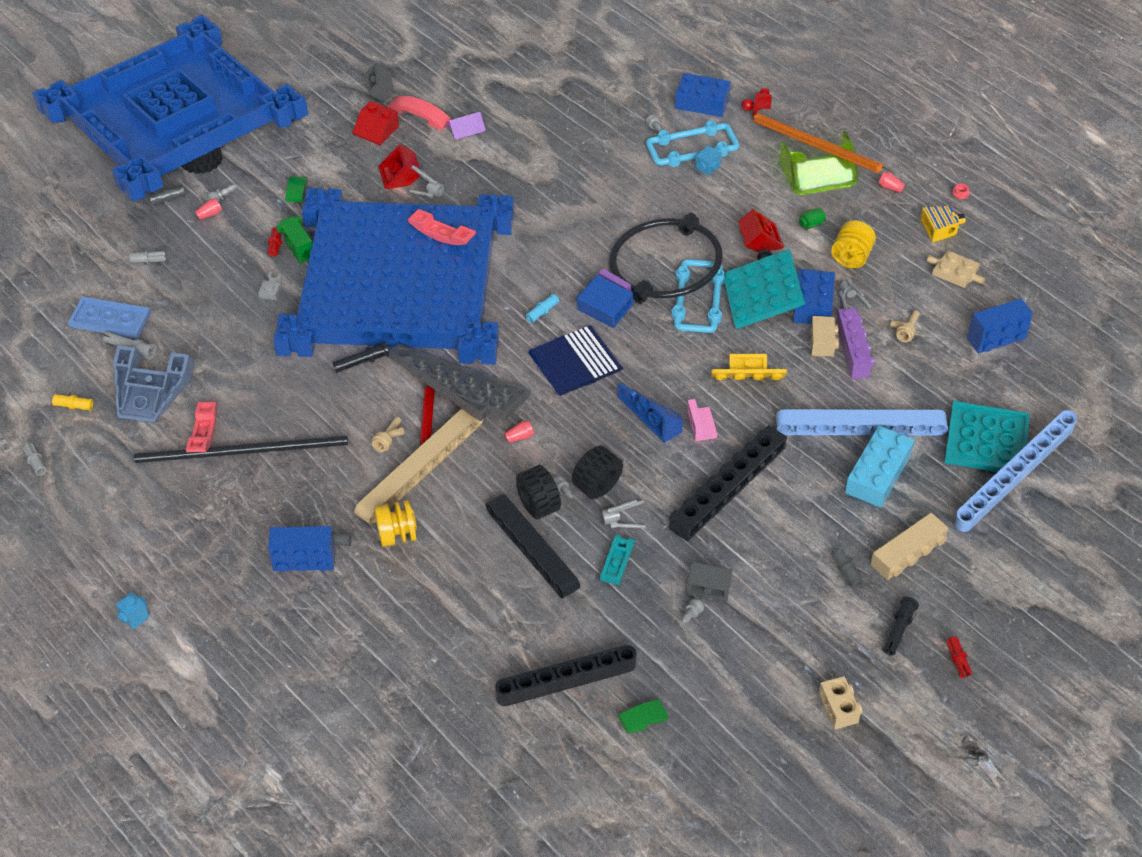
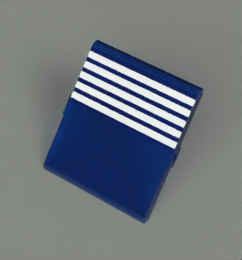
[528,325,623,396]

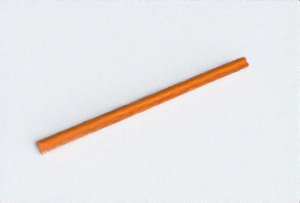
[753,113,883,173]

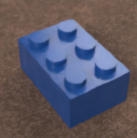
[675,73,731,117]
[793,269,835,324]
[967,298,1033,354]
[268,526,336,572]

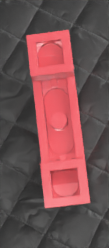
[387,96,451,130]
[408,209,476,245]
[186,402,217,452]

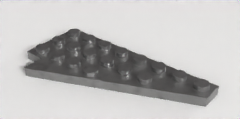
[389,344,531,421]

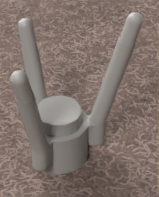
[409,166,444,199]
[838,279,871,309]
[602,499,646,529]

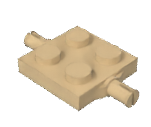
[927,251,986,288]

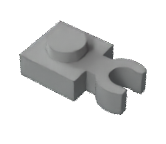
[258,272,282,300]

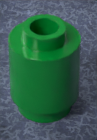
[799,208,826,230]

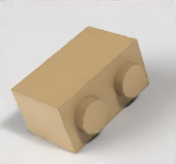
[811,316,839,357]

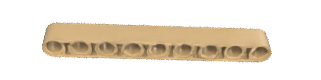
[354,409,484,525]

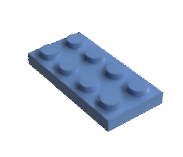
[68,296,151,339]

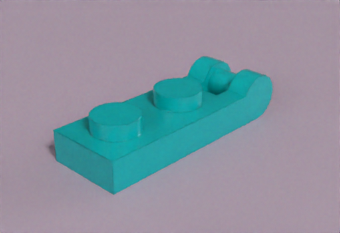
[600,534,636,586]

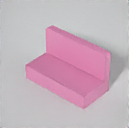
[687,399,717,441]

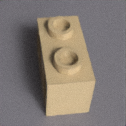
[819,676,862,730]

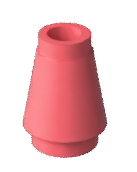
[878,172,905,193]
[195,198,222,220]
[504,421,534,443]

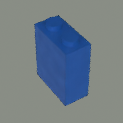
[576,275,634,328]

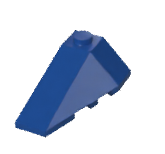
[617,383,683,443]

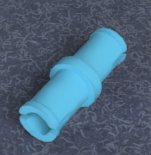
[525,294,559,323]

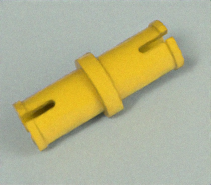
[52,394,93,411]

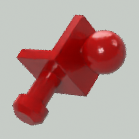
[741,88,772,116]

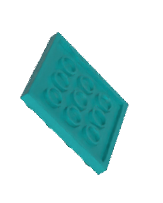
[724,248,806,329]
[944,401,1030,472]

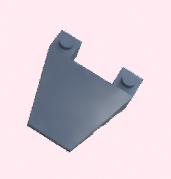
[113,345,195,424]

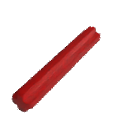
[420,386,435,446]

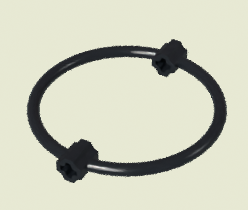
[610,213,723,304]

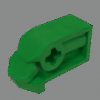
[276,217,313,264]

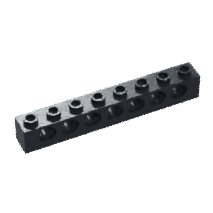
[669,425,787,542]

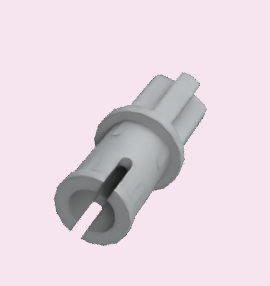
[130,250,166,264]
[23,443,47,476]

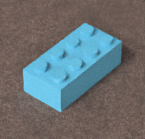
[845,425,915,508]

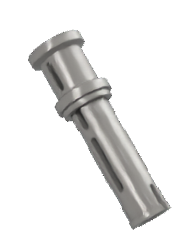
[103,331,157,360]

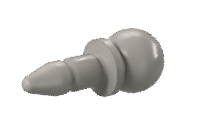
[645,114,661,130]
[207,184,237,203]
[553,476,573,498]
[682,598,704,623]

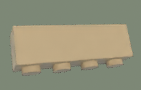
[871,513,948,580]

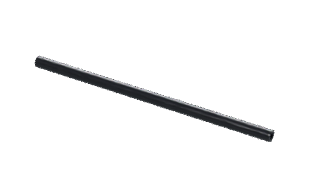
[134,436,348,463]

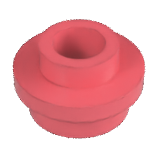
[952,183,970,199]

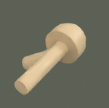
[890,311,920,342]
[372,417,404,452]

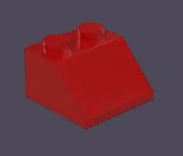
[353,101,399,146]
[378,144,420,190]
[738,209,784,253]

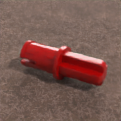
[267,227,282,257]
[946,636,973,678]

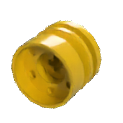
[831,220,876,268]
[374,500,417,548]

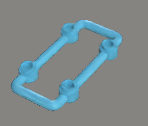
[646,120,740,167]
[671,259,725,333]

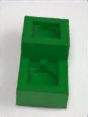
[285,176,307,202]
[618,699,669,734]

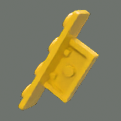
[711,354,787,380]

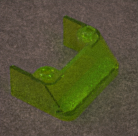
[779,131,858,195]

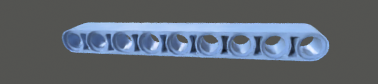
[776,409,948,435]
[954,410,1077,532]

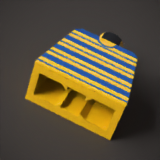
[920,206,966,243]

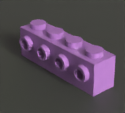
[836,308,874,379]

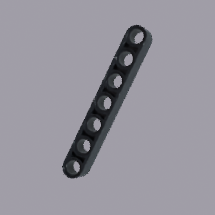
[485,494,581,599]
[495,645,637,706]

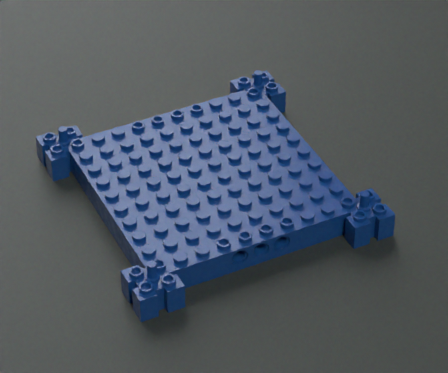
[32,15,309,202]
[273,188,514,365]

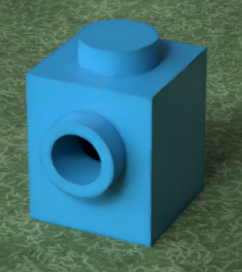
[695,145,722,176]
[115,592,149,630]

